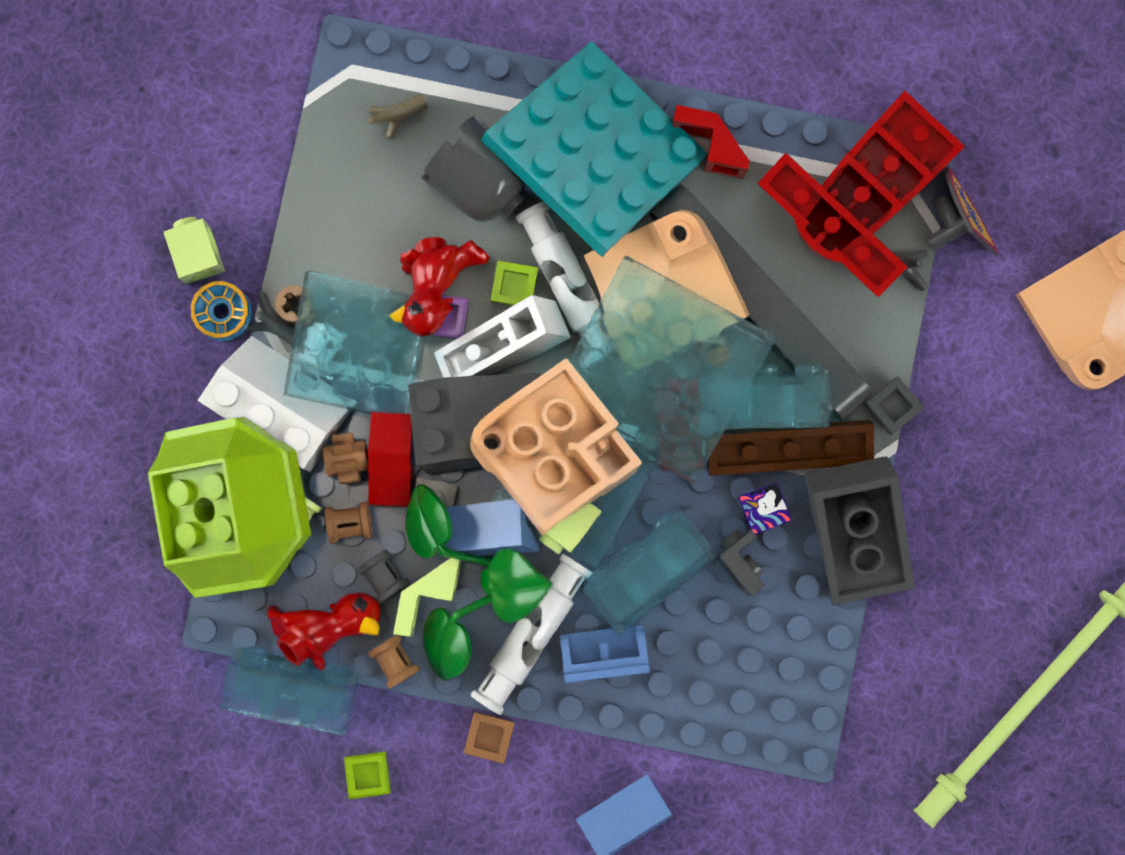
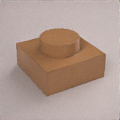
[464,711,515,764]

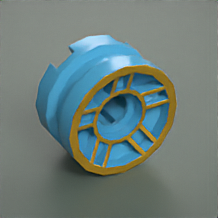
[191,281,253,342]

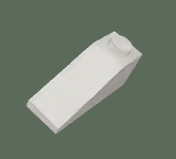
[434,295,571,378]

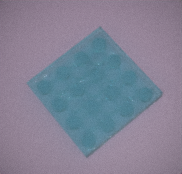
[569,255,777,484]

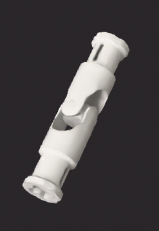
[516,202,618,364]
[470,553,593,715]

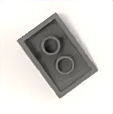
[408,373,541,475]
[805,456,915,605]

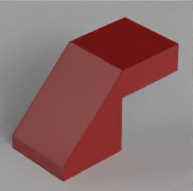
[672,105,750,179]
[368,412,414,508]

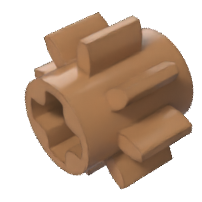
[323,432,368,485]

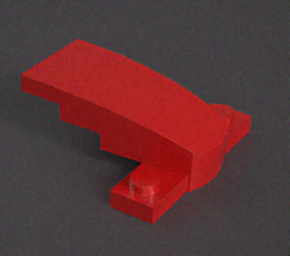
[757,90,965,298]

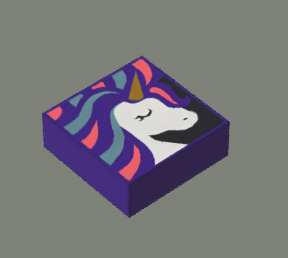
[737,482,792,534]

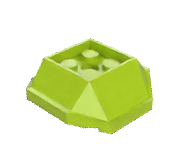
[148,417,311,598]

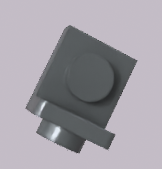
[716,529,765,596]

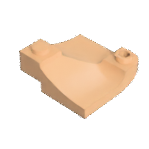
[584,210,750,373]
[1016,230,1125,391]
[470,358,642,536]

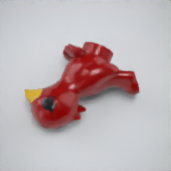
[389,237,490,337]
[267,592,381,671]

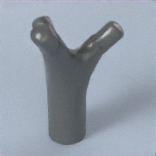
[892,250,928,291]
[248,292,305,349]

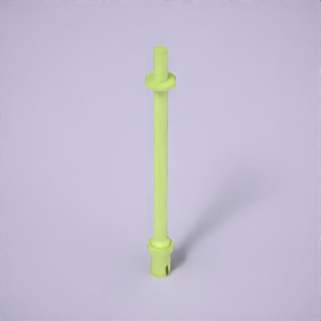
[913,582,1125,829]

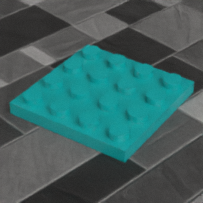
[481,41,708,257]

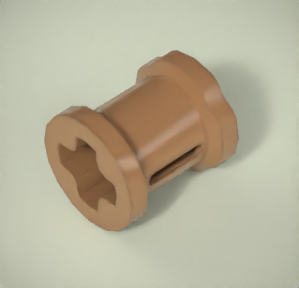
[275,285,318,328]
[325,501,373,544]
[367,635,421,689]

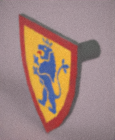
[927,166,999,256]

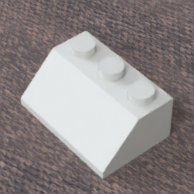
[198,336,356,472]

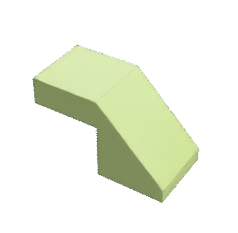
[393,558,462,637]

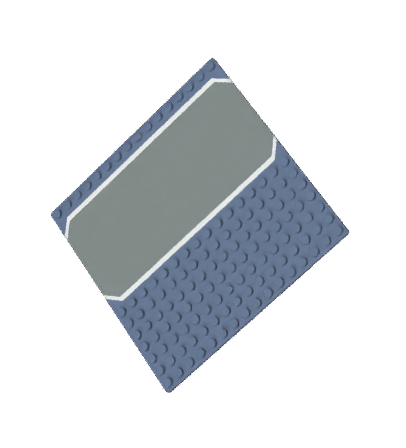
[182,14,953,783]

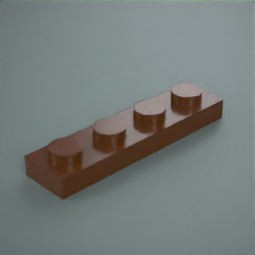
[706,419,874,476]

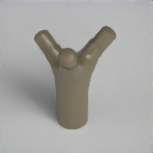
[368,93,428,139]

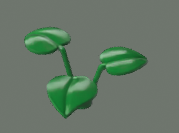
[405,484,553,681]

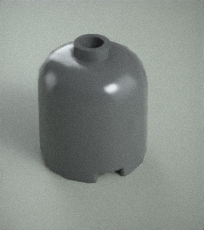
[421,115,525,222]

